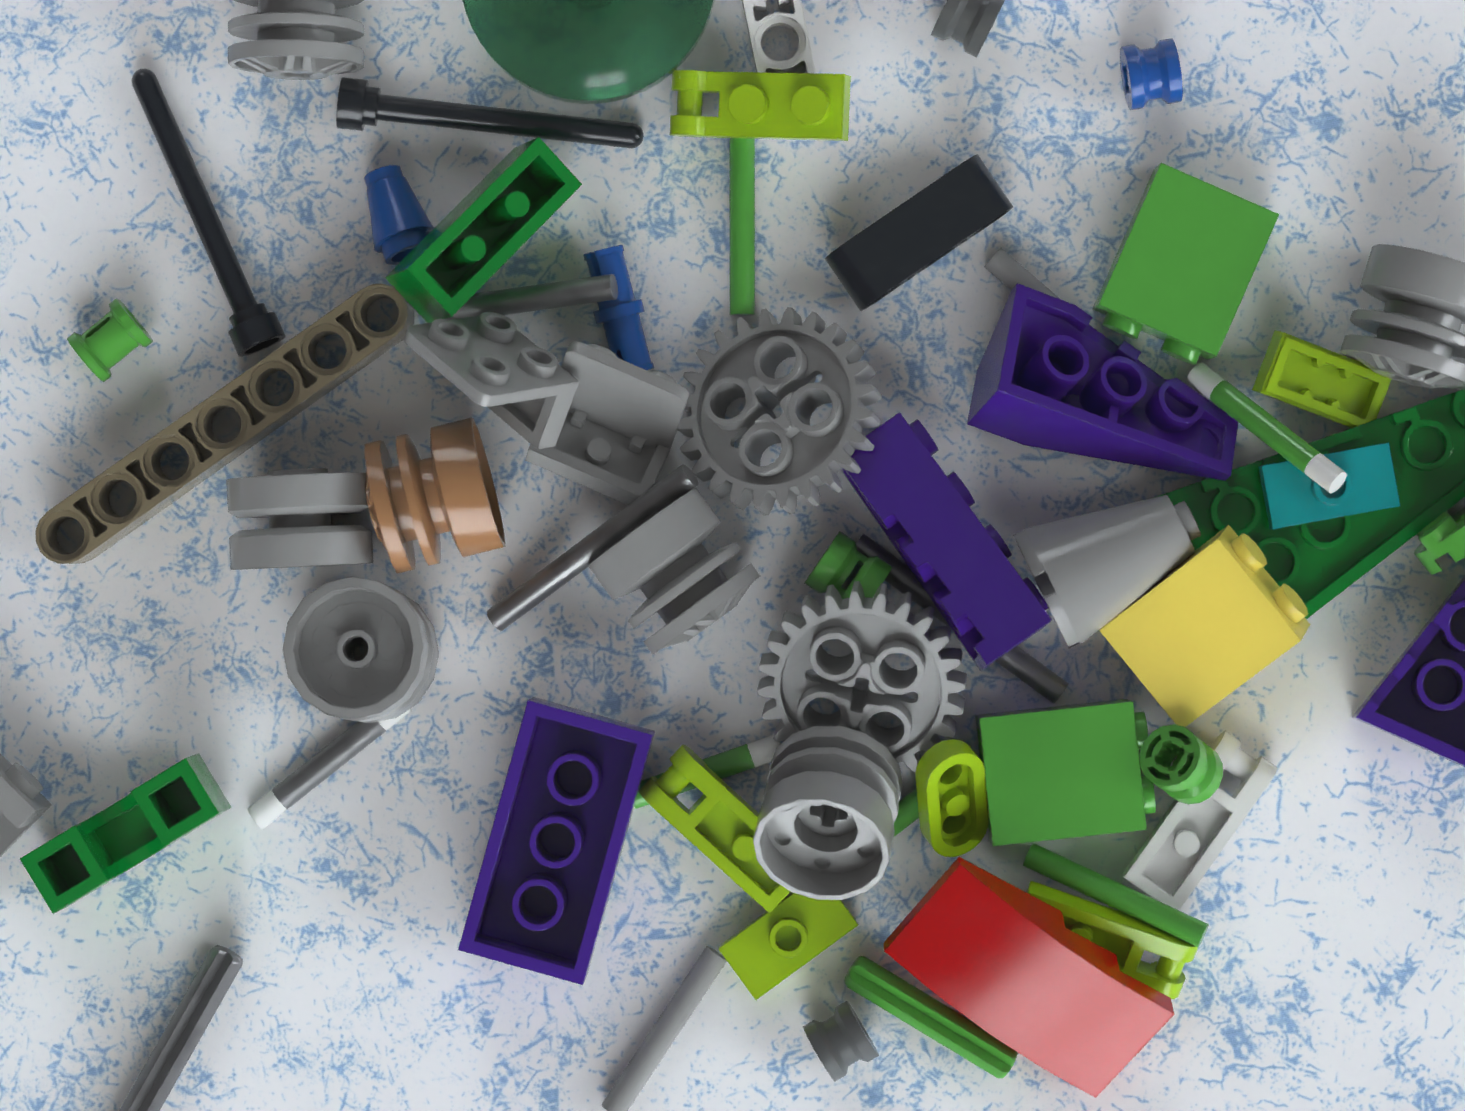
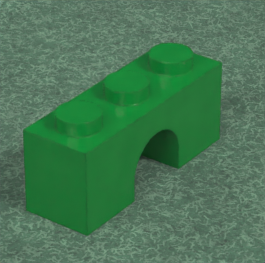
[20,753,232,914]

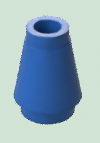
[364,165,434,265]

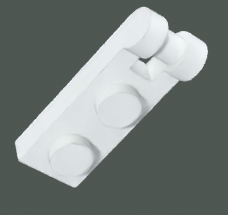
[1122,730,1278,910]

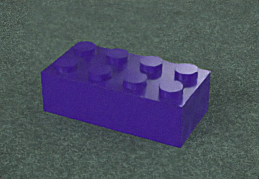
[458,697,655,985]

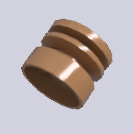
[364,418,506,573]

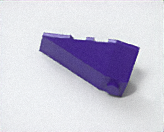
[967,283,1238,481]

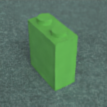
[1093,163,1279,365]
[975,699,1156,846]

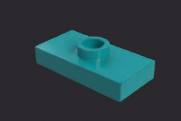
[1258,443,1400,529]

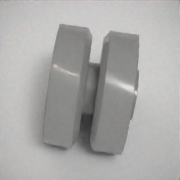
[226,468,373,570]
[282,577,439,724]

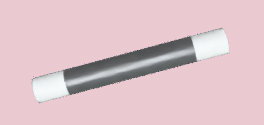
[247,708,412,829]

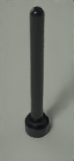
[132,69,285,357]
[336,77,644,148]

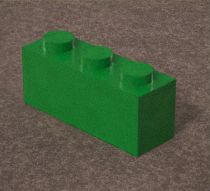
[385,137,582,323]

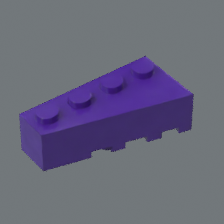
[841,412,1052,671]

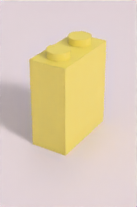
[1099,525,1311,727]

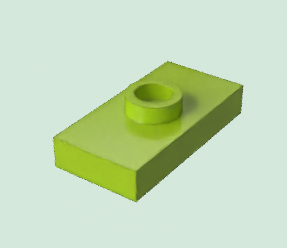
[1252,330,1392,428]
[718,893,858,1000]

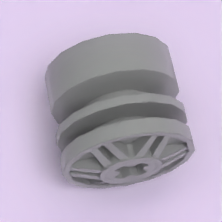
[228,0,364,80]
[1340,244,1465,390]
[588,487,760,654]
[753,726,903,900]

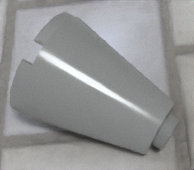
[1013,495,1201,648]

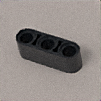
[825,154,1013,311]

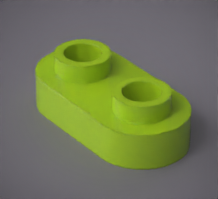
[915,739,988,857]

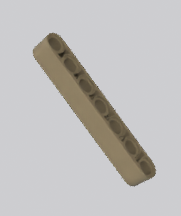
[35,284,414,564]

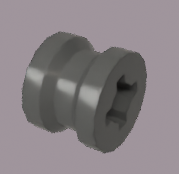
[931,0,1005,58]
[803,1001,879,1082]

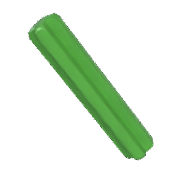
[844,956,1018,1079]

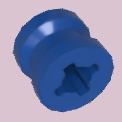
[1120,38,1183,110]

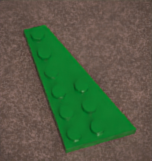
[1153,389,1465,619]

